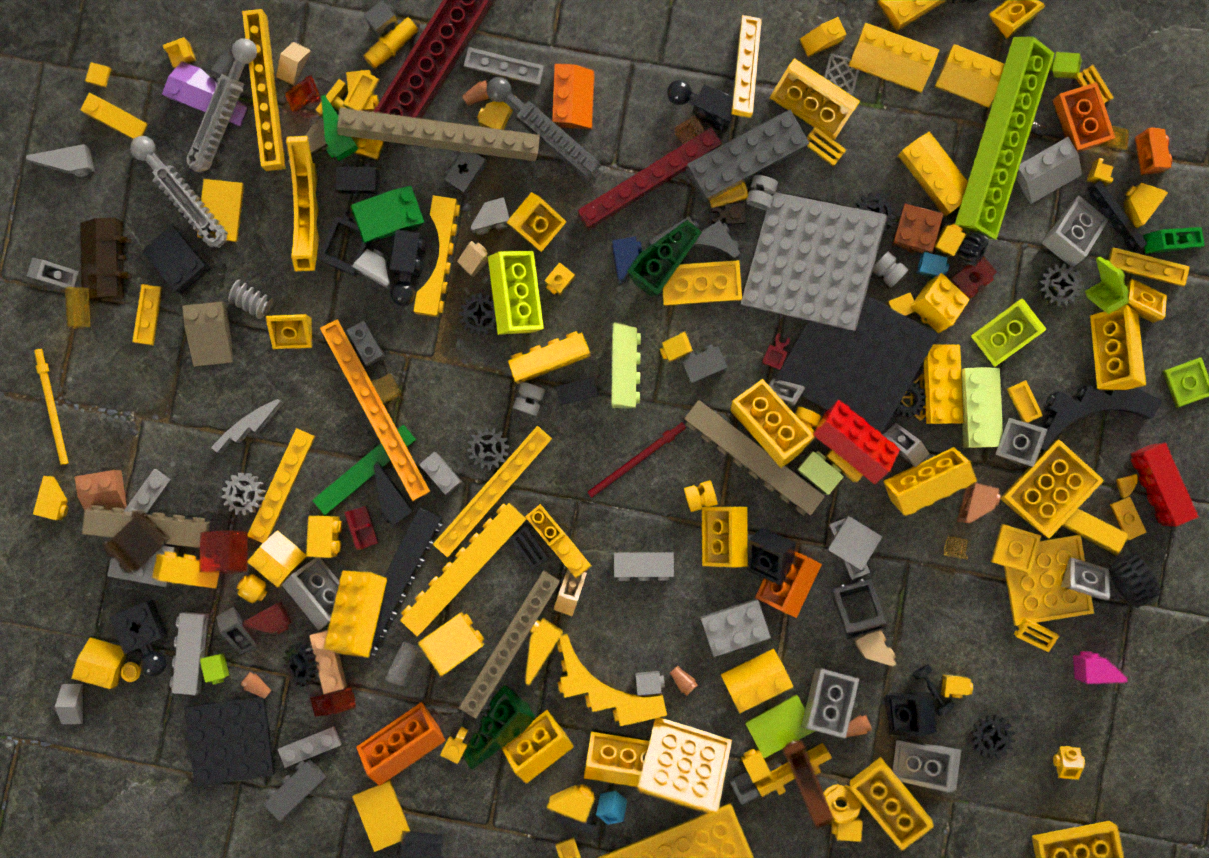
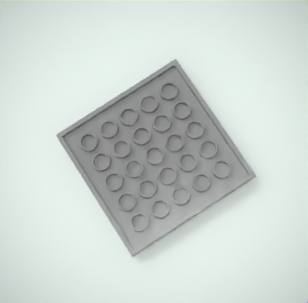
[741,192,887,331]

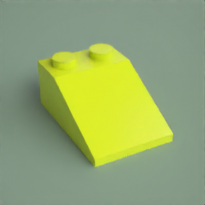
[971,298,1046,367]

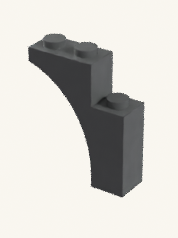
[649,216,741,261]

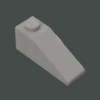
[26,144,95,177]

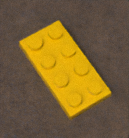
[662,260,742,306]
[924,344,964,424]

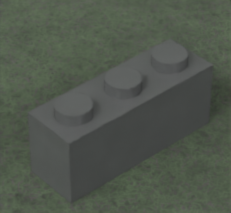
[263,759,326,822]

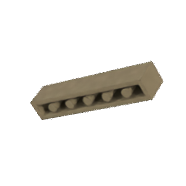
[82,505,210,548]

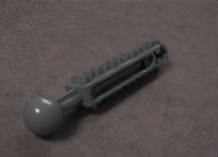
[486,77,601,181]

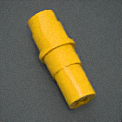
[363,17,419,69]

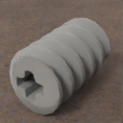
[228,279,274,319]

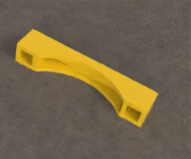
[414,195,461,317]

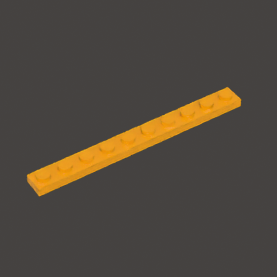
[320,319,430,501]

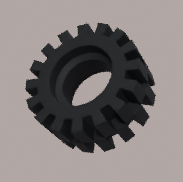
[895,382,926,417]

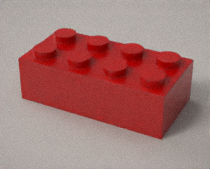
[813,399,900,484]
[1130,443,1198,526]

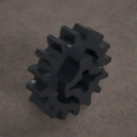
[855,193,896,233]
[458,293,497,337]
[283,642,319,687]
[970,715,1016,759]

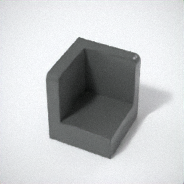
[729,771,759,805]

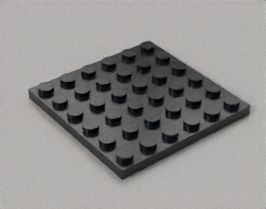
[775,295,939,434]

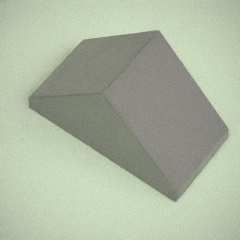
[769,378,805,409]
[55,684,83,724]

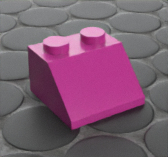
[1073,651,1127,684]

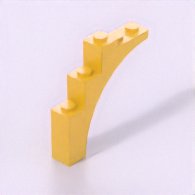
[287,136,319,271]
[557,634,667,726]

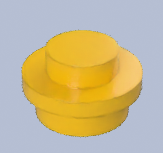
[120,662,141,682]

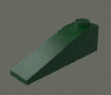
[627,220,702,296]

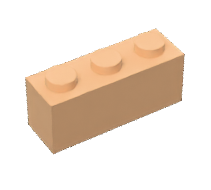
[310,630,347,694]

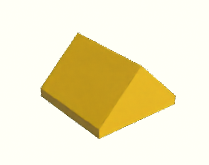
[989,0,1045,38]
[1126,278,1167,323]
[266,314,312,349]

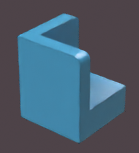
[596,791,627,824]

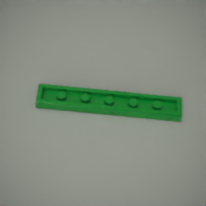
[312,425,416,515]

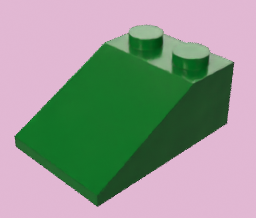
[351,186,424,243]

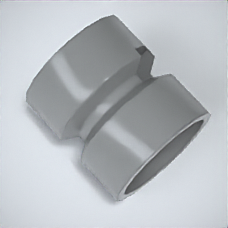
[746,175,778,210]
[872,251,909,288]
[513,382,546,416]

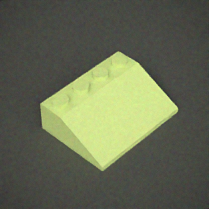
[612,323,641,408]

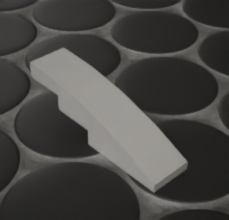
[211,399,284,453]

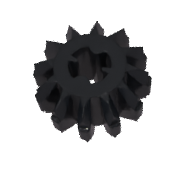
[958,231,988,266]

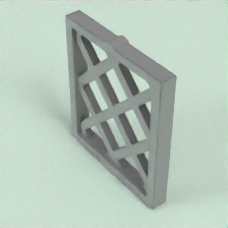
[824,54,859,96]

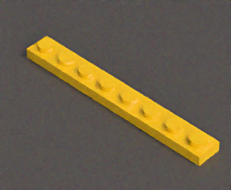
[433,426,552,557]

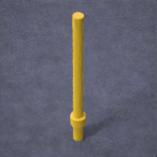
[34,349,68,465]

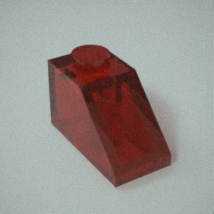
[242,602,293,635]
[310,688,356,717]

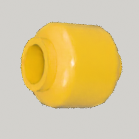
[236,574,267,603]

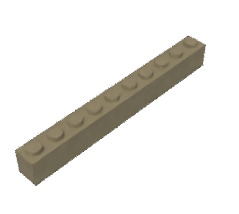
[338,108,540,161]

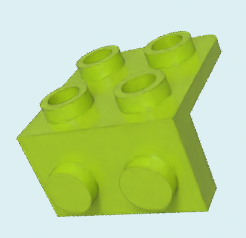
[1085,257,1129,314]

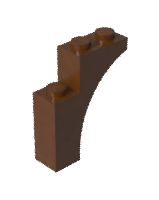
[783,740,835,829]

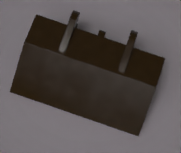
[80,217,132,300]

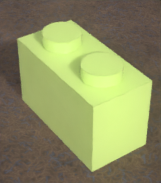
[796,451,844,495]

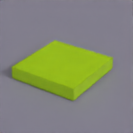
[1162,357,1209,408]

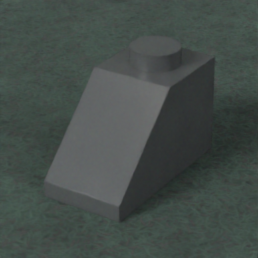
[216,607,258,655]

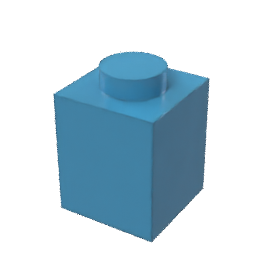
[916,252,949,278]

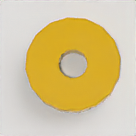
[824,784,861,824]

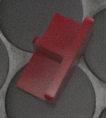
[344,506,379,550]

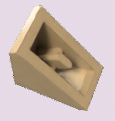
[276,42,311,86]

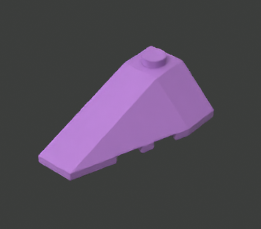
[162,61,248,126]

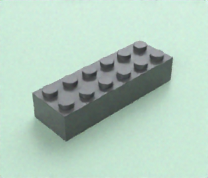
[685,109,809,203]

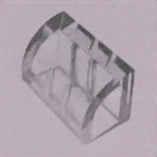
[385,641,423,686]

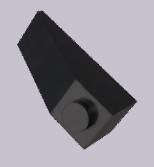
[374,462,413,525]

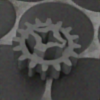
[1038,264,1083,307]
[467,427,510,470]

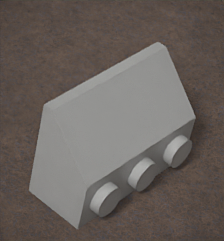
[1016,137,1082,204]
[282,557,340,631]

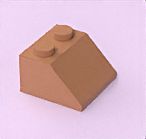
[75,470,127,510]
[957,483,1000,523]

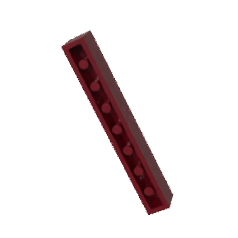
[578,127,722,231]

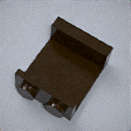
[102,510,171,574]

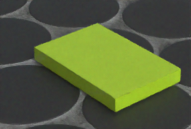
[745,694,815,758]

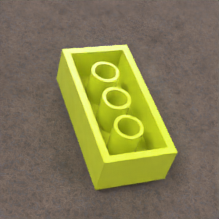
[488,251,544,335]

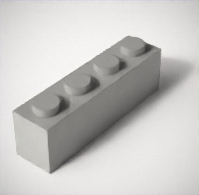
[170,612,209,695]

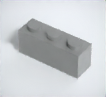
[614,552,674,581]

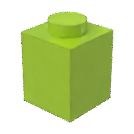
[1050,52,1082,79]
[200,653,230,685]

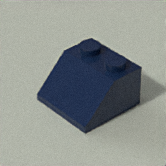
[612,236,642,285]

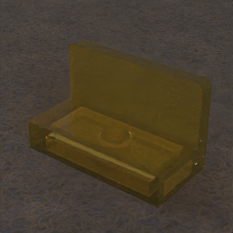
[65,287,90,329]

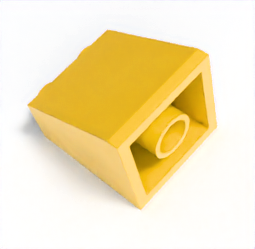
[419,612,484,676]

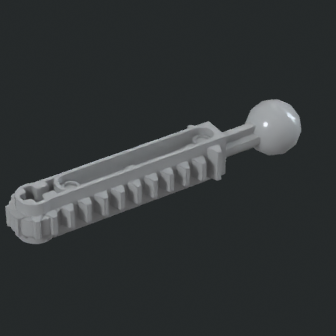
[186,38,257,173]
[130,136,228,248]

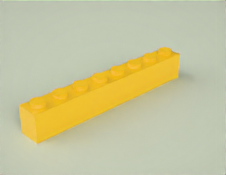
[242,9,286,171]
[400,503,527,636]

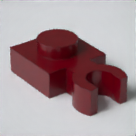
[762,333,790,371]

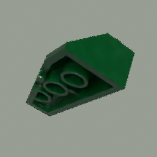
[463,685,536,770]

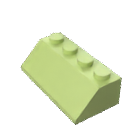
[961,367,1003,448]

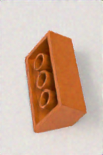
[356,702,445,786]

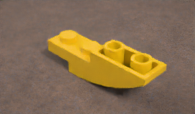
[525,504,591,579]

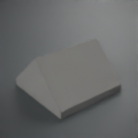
[995,418,1047,467]
[1061,557,1110,600]

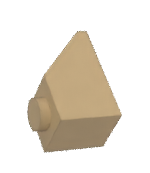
[554,569,587,616]

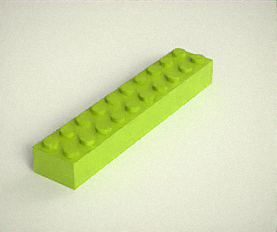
[955,37,1055,240]

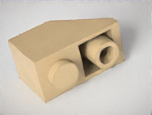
[457,241,488,277]
[853,631,896,666]

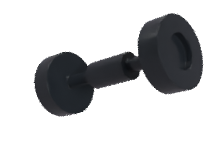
[912,664,955,716]

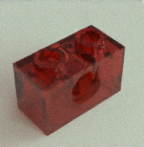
[949,257,997,299]

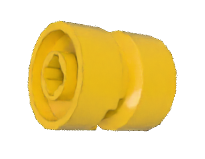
[795,406,821,434]
[684,480,718,512]

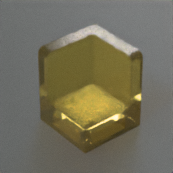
[371,374,402,403]
[944,536,969,560]

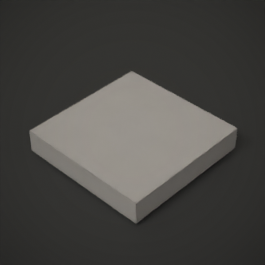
[827,516,882,571]

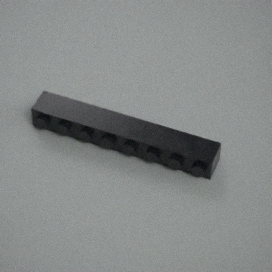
[360,507,444,660]

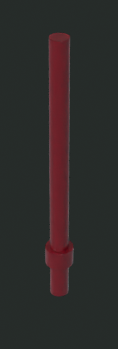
[587,422,686,498]

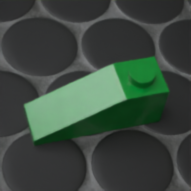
[321,95,359,161]
[1143,227,1205,254]

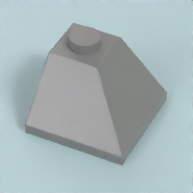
[353,249,393,290]

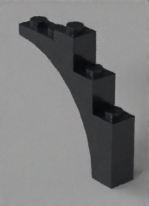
[1040,385,1162,451]

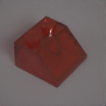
[199,531,248,574]

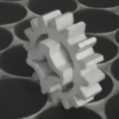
[221,473,266,516]

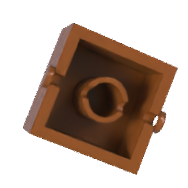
[892,204,943,254]

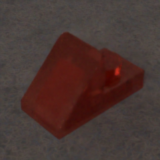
[285,75,321,112]

